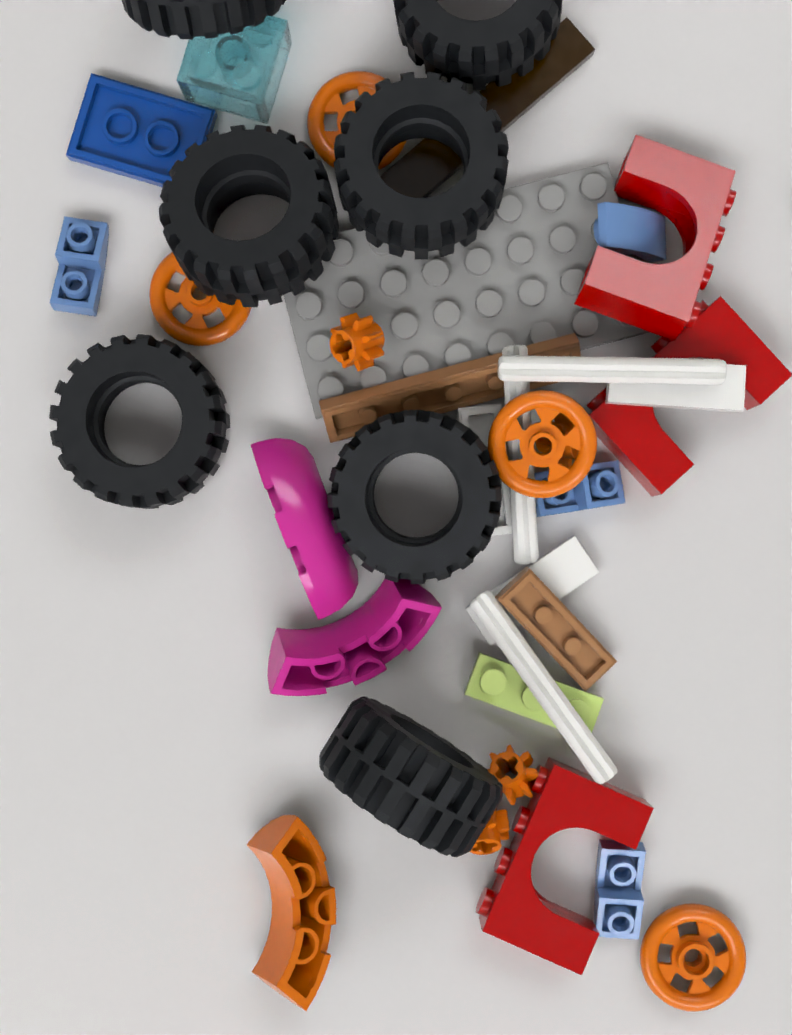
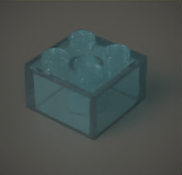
[177,15,292,124]

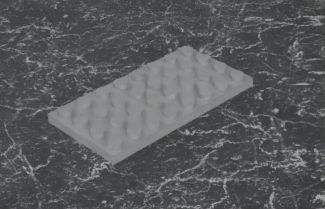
[284,162,650,420]

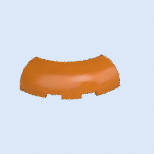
[246,815,336,1011]

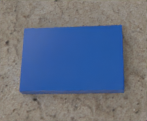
[66,73,218,187]

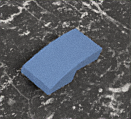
[593,202,666,263]
[50,216,109,317]
[534,460,625,517]
[594,839,646,940]

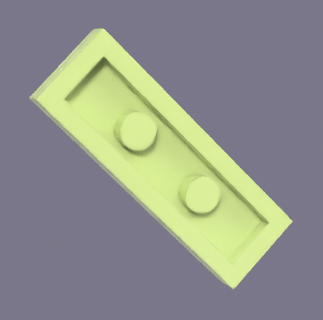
[464,652,604,732]

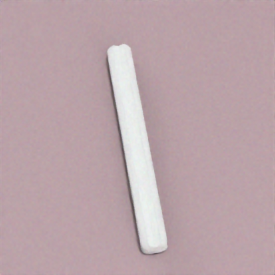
[502,345,539,565]
[497,355,727,385]
[470,590,617,784]

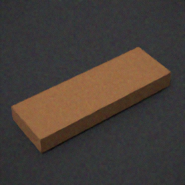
[495,566,617,692]

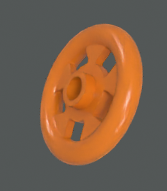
[307,71,407,170]
[149,252,252,346]
[488,390,597,498]
[640,903,746,1012]

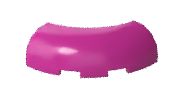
[251,438,358,620]
[267,579,442,696]

